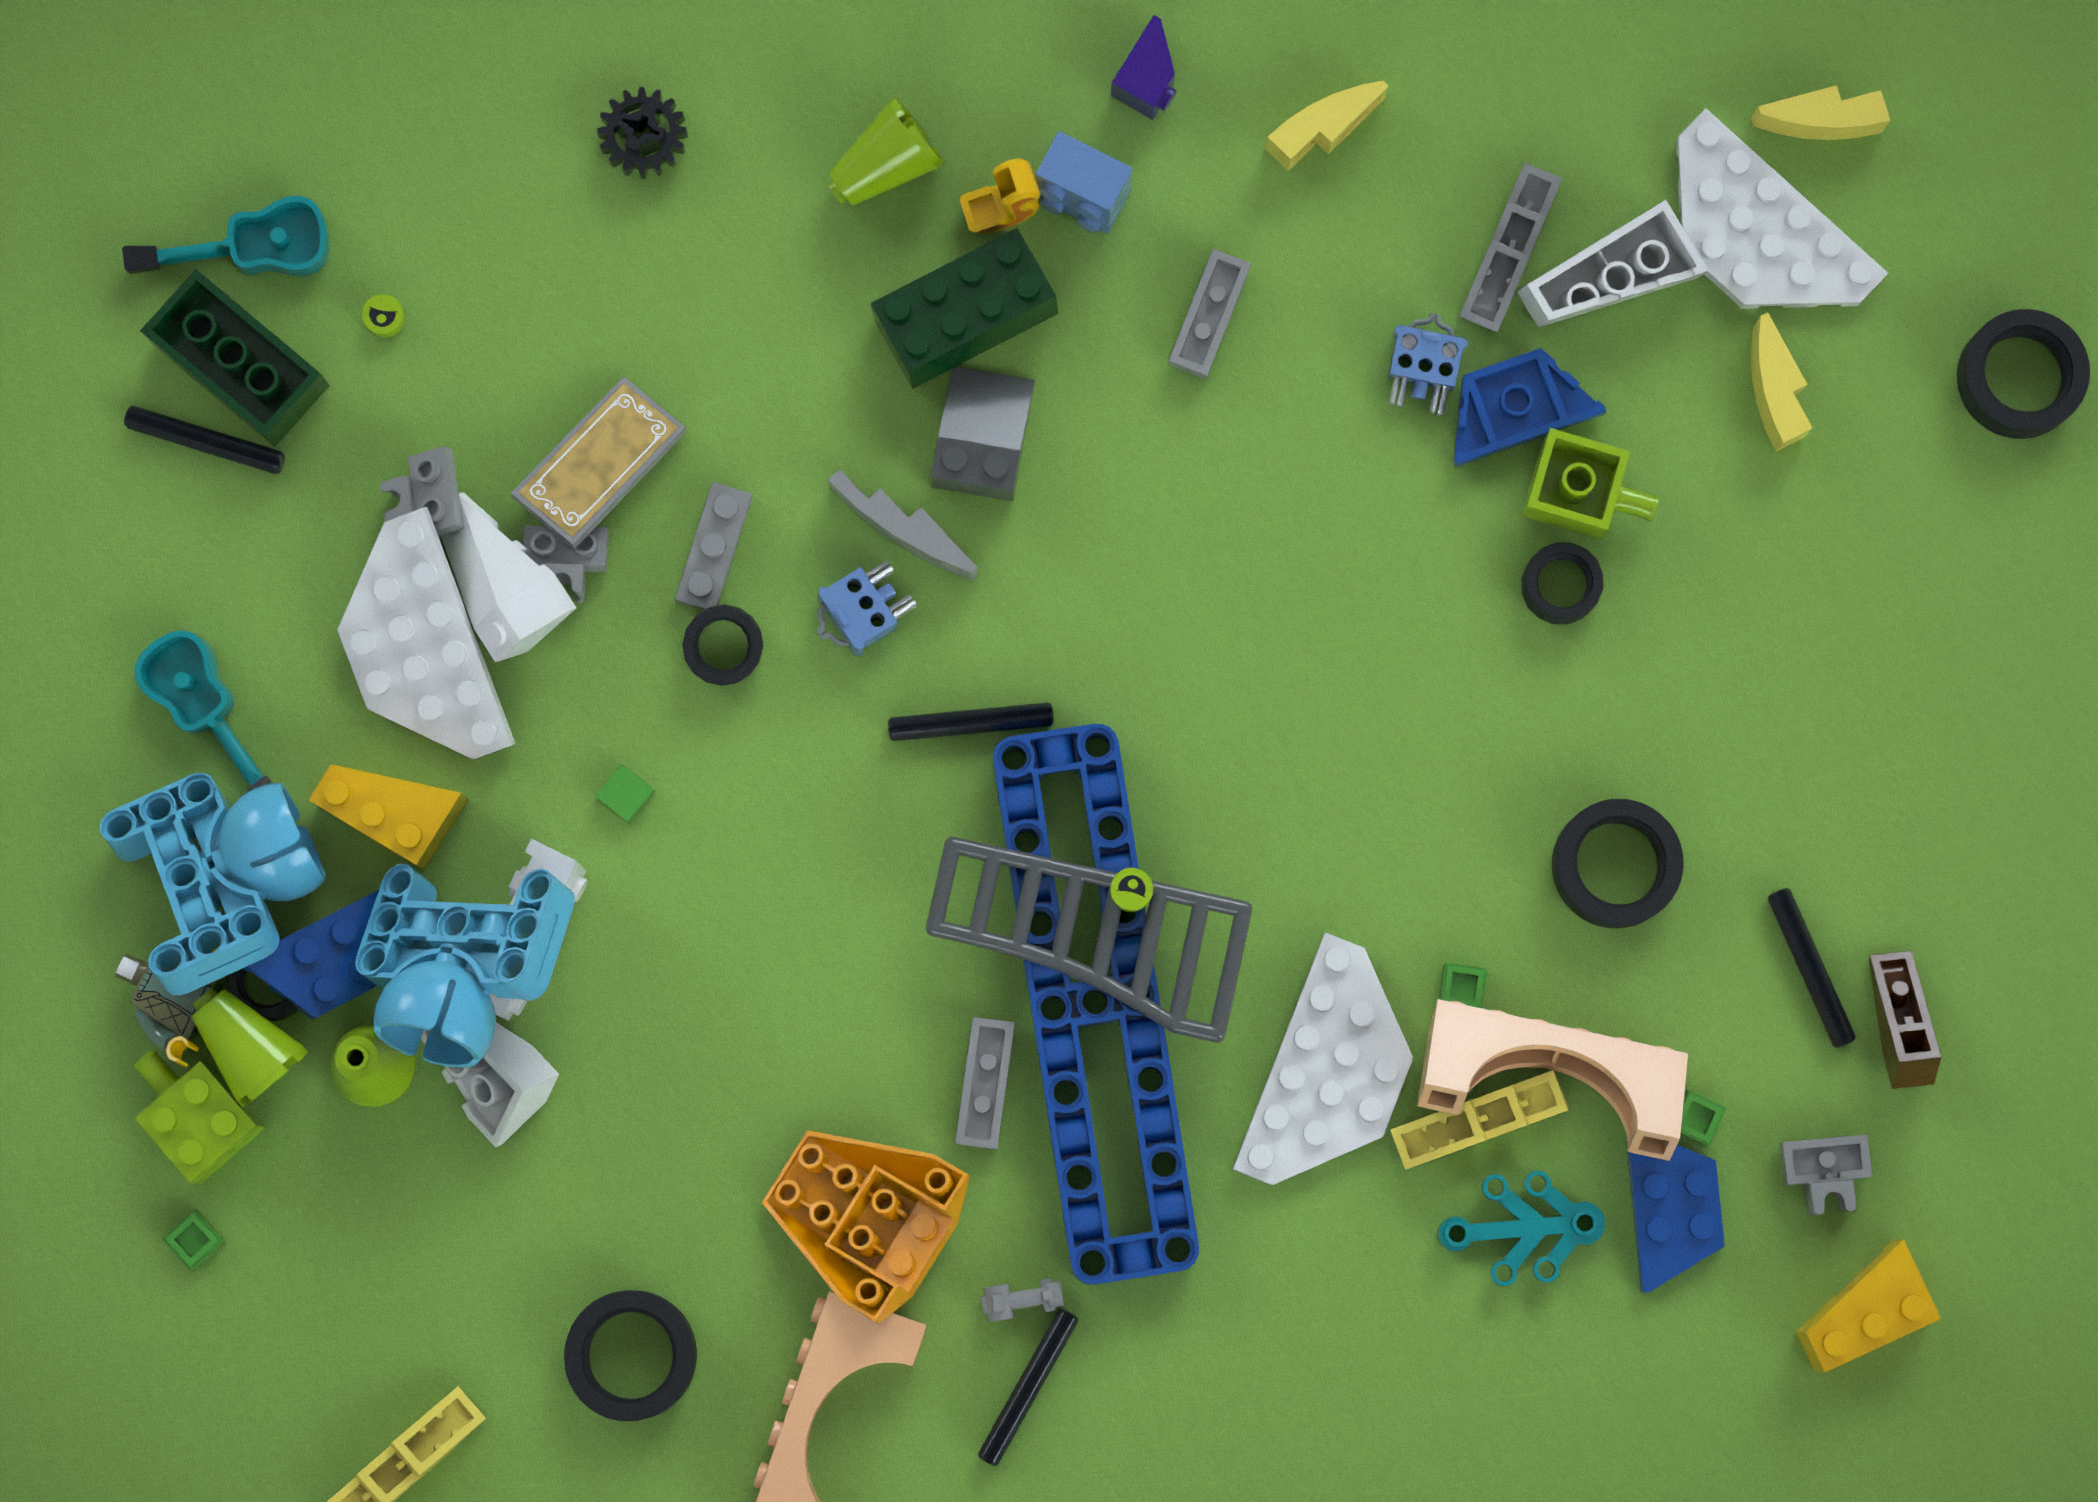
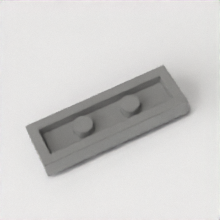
[1168,249,1251,379]
[675,482,753,610]
[955,1017,1015,1150]

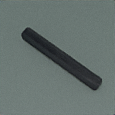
[124,405,285,474]
[888,702,1054,741]
[1768,888,1856,1048]
[978,1309,1078,1466]

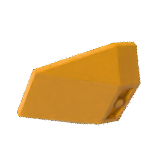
[761,1130,970,1324]

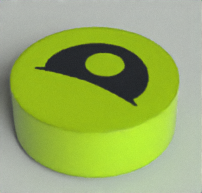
[362,294,405,338]
[1110,868,1153,912]

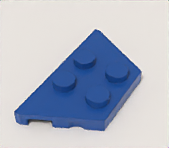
[1453,348,1606,468]
[242,890,379,1020]
[1625,1132,1725,1292]

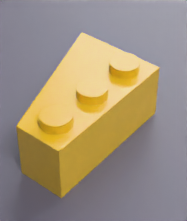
[308,764,469,871]
[1796,1239,1941,1372]

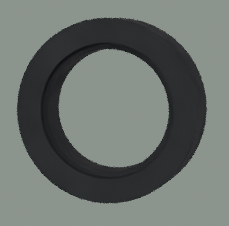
[1957,309,2090,439]
[1552,799,1684,928]
[564,1290,697,1421]

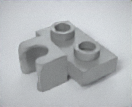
[380,446,464,536]
[523,526,609,604]
[1779,1134,1872,1215]

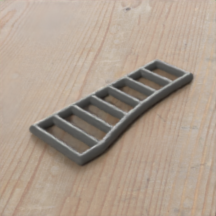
[926,837,1252,1043]

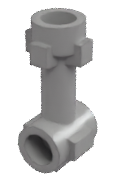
[981,1278,1064,1322]

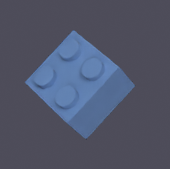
[1036,131,1133,234]

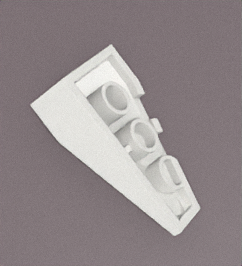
[441,492,576,662]
[421,1022,559,1147]

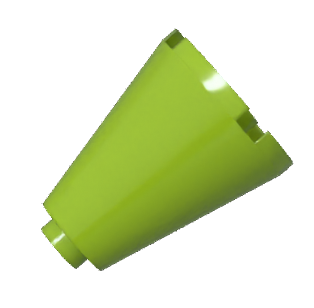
[827,96,945,206]
[191,988,308,1108]
[330,1022,416,1107]

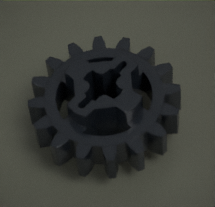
[597,87,688,179]

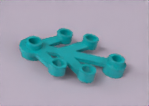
[1438,1171,1605,1286]

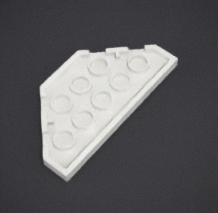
[1676,108,1888,309]
[337,507,516,759]
[1232,932,1413,1185]

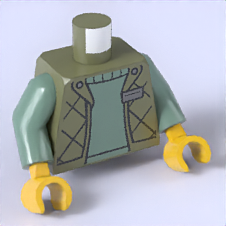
[115,947,221,1067]

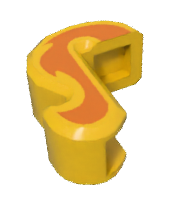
[959,158,1041,234]

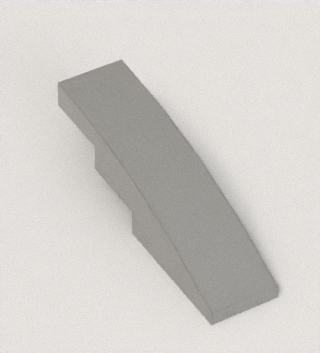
[1459,163,1563,332]
[828,469,978,581]

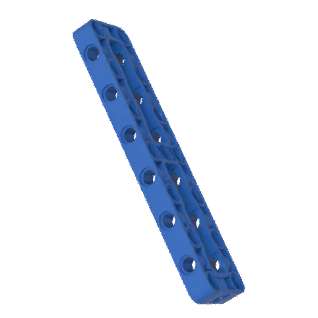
[993,724,1199,1285]

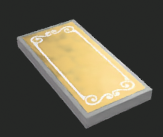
[511,377,686,549]

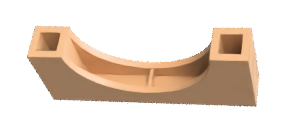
[1417,999,1688,1161]
[753,1291,927,1502]

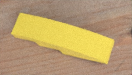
[1390,1070,1569,1170]
[327,1386,486,1502]

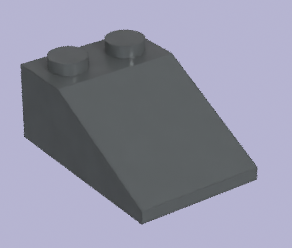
[931,367,1035,501]

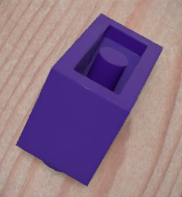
[1111,15,1177,120]

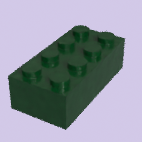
[870,228,1058,389]
[140,269,330,447]

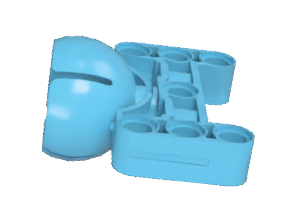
[99,773,326,996]
[355,863,575,1068]

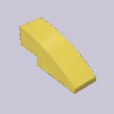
[1265,81,1389,171]
[1751,85,1891,140]
[1751,312,1813,452]

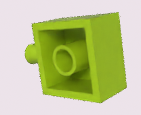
[1521,428,1659,540]
[134,1050,266,1184]

